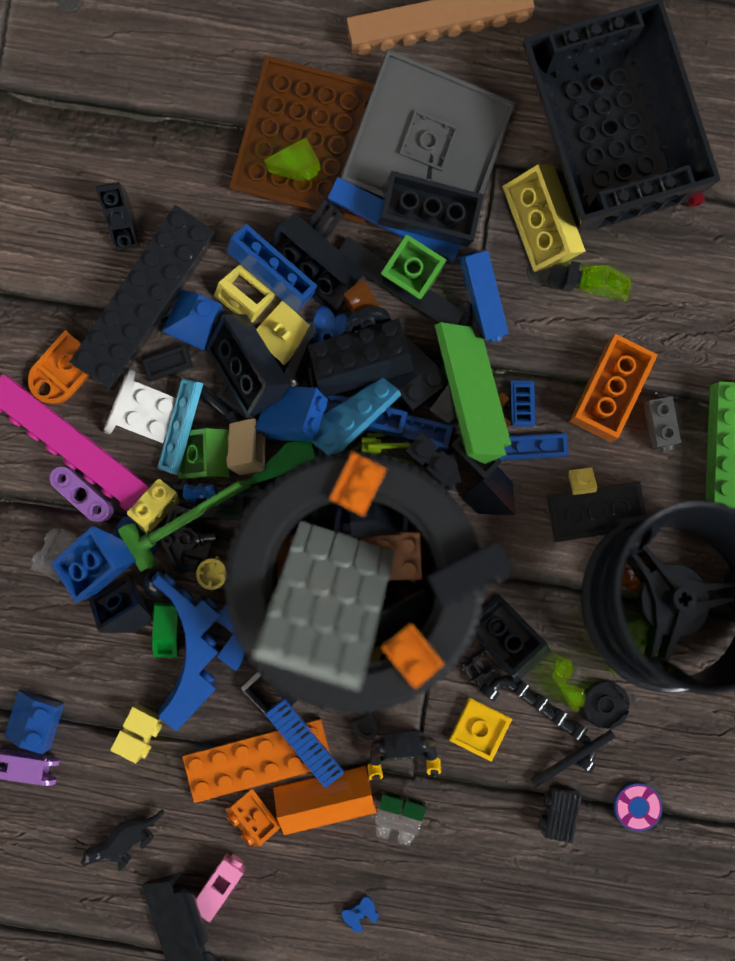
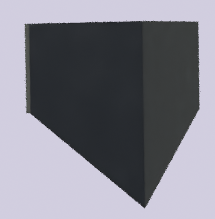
[463,467,515,515]

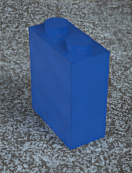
[255,387,328,442]

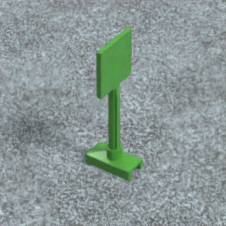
[118,479,256,572]

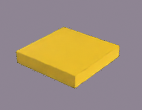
[448,697,512,762]

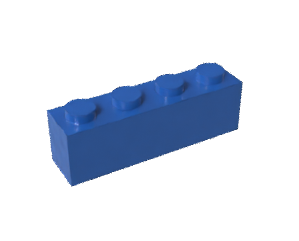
[227,224,317,313]

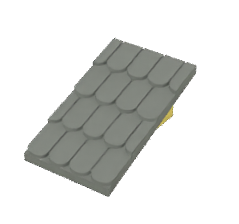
[254,521,395,690]

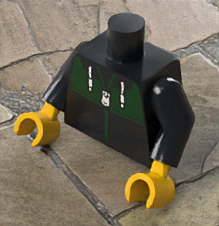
[367,731,441,780]

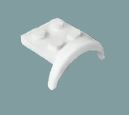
[103,369,176,443]

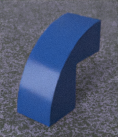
[216,603,246,671]

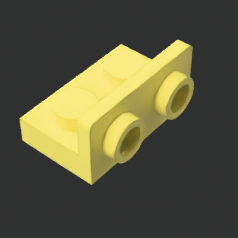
[127,479,179,534]

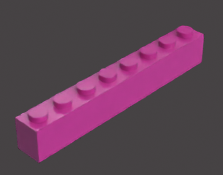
[0,374,151,512]

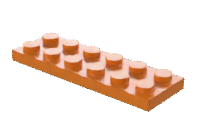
[182,718,330,803]

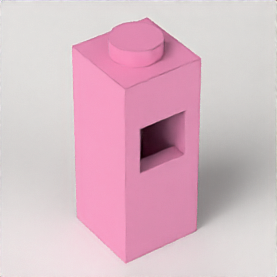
[195,853,246,922]

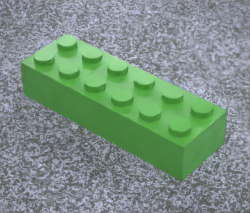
[705,382,735,508]

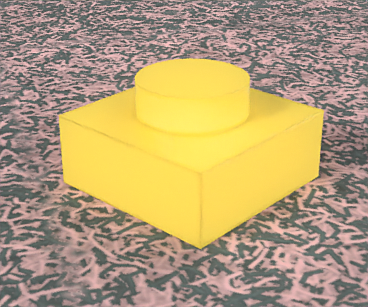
[568,467,598,495]

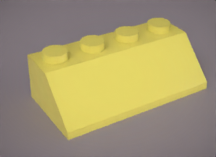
[502,164,586,272]

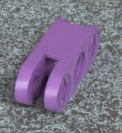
[49,467,114,522]
[0,749,60,786]

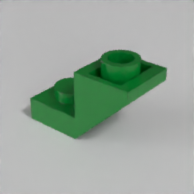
[152,603,179,658]

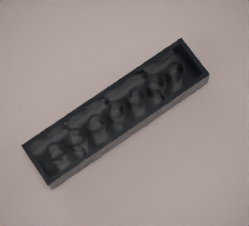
[69,205,217,391]

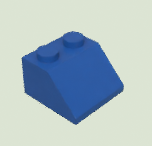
[4,690,65,754]

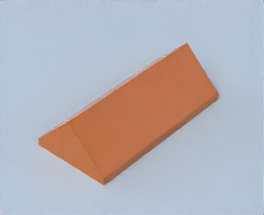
[273,765,377,835]

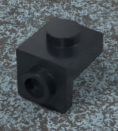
[548,261,583,292]

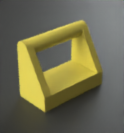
[214,264,276,323]

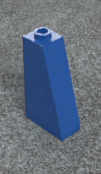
[457,250,509,343]

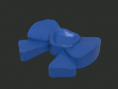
[183,483,218,504]
[342,895,379,932]

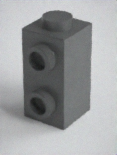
[643,396,681,452]

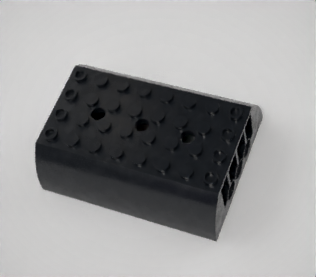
[523,0,721,230]

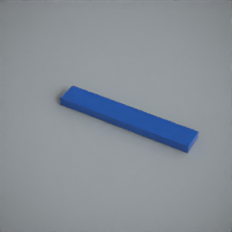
[327,177,461,262]

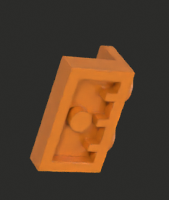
[225,789,281,847]

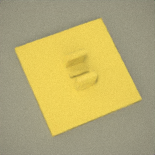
[256,301,310,365]

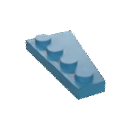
[312,378,401,455]

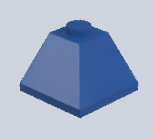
[162,289,224,351]

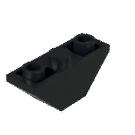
[96,182,139,251]

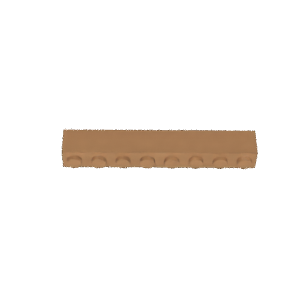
[347,0,535,55]

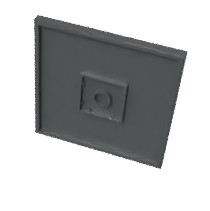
[340,49,516,199]

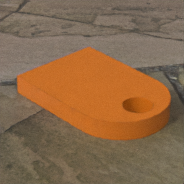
[28,330,89,404]

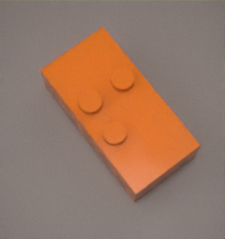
[569,334,658,443]

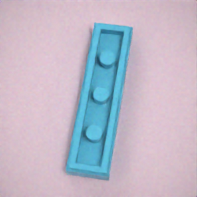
[158,378,203,475]

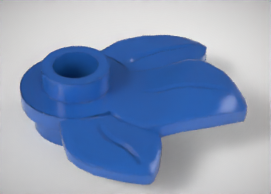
[307,306,347,343]

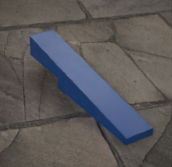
[320,391,454,453]

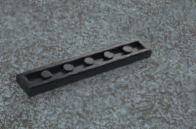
[339,237,465,325]

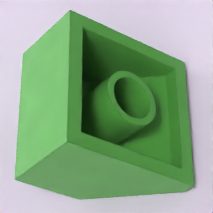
[381,234,446,300]
[178,428,230,479]

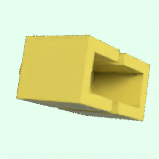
[110,703,163,764]

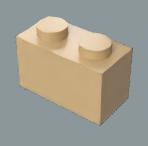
[226,418,266,476]

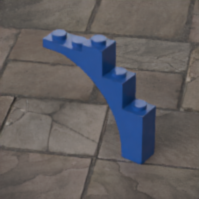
[152,571,220,732]

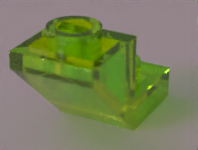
[552,655,586,712]

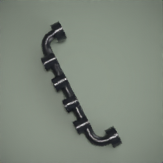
[479,677,596,773]

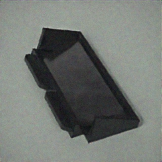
[142,873,215,961]

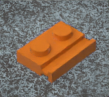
[330,453,387,516]
[382,624,444,689]

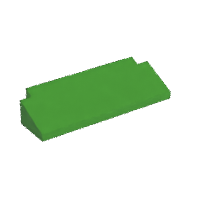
[435,322,511,464]

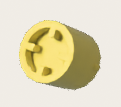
[196,556,226,591]

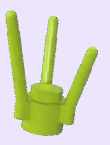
[362,433,415,465]

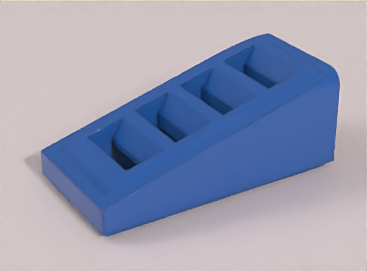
[510,380,535,428]

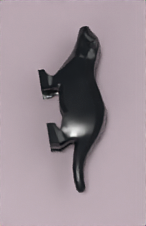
[80,810,164,872]

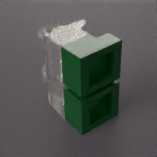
[375,789,427,846]

